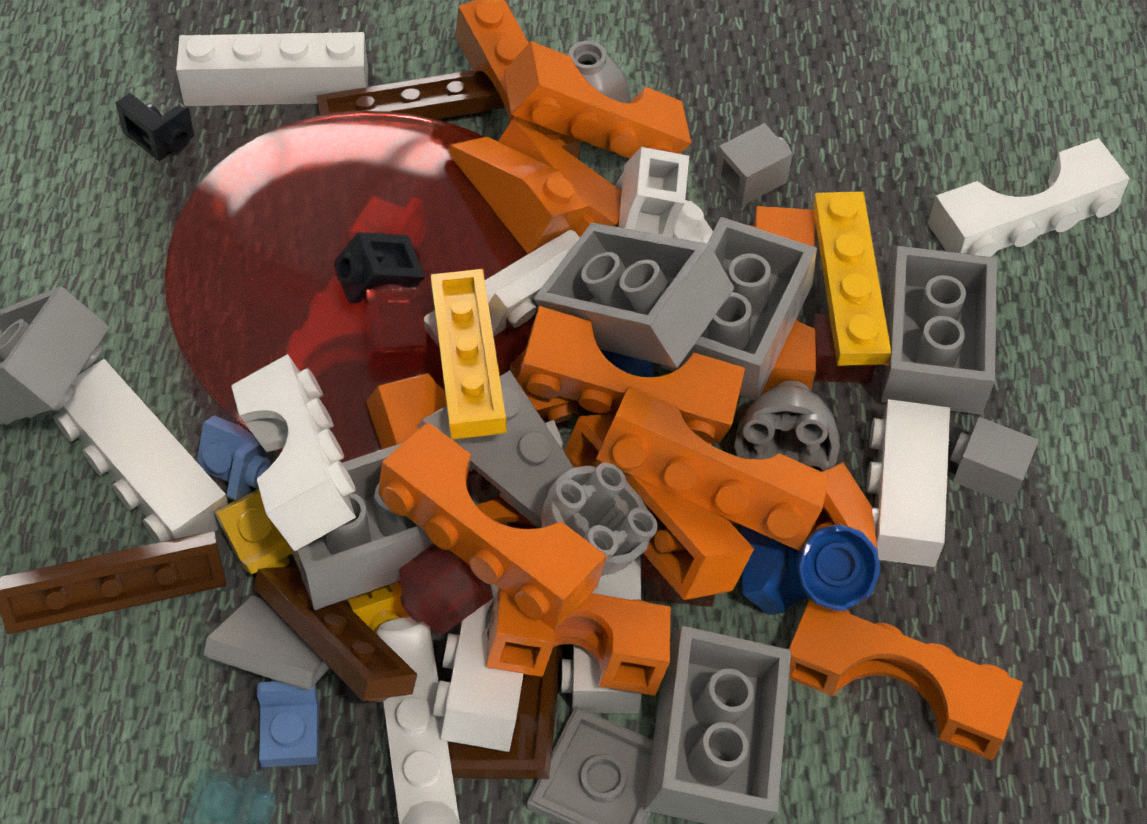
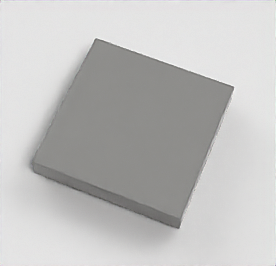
[204,595,330,691]
[527,706,653,824]

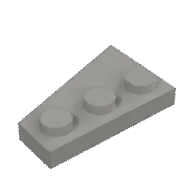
[417,371,574,528]

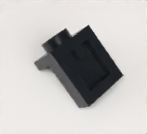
[115,92,194,162]
[334,232,426,303]

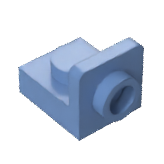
[197,415,270,501]
[257,679,319,767]

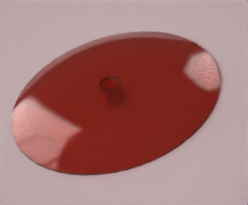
[165,111,581,477]

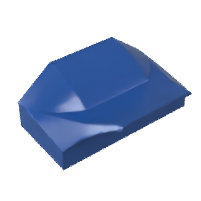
[743,526,808,615]

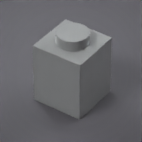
[715,123,793,205]
[950,417,1039,505]

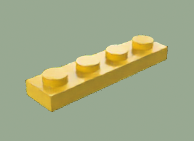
[813,192,891,366]
[431,269,507,440]

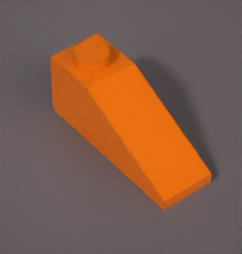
[498,116,622,237]
[447,137,589,254]

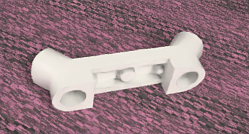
[375,617,460,824]

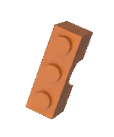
[486,588,671,696]

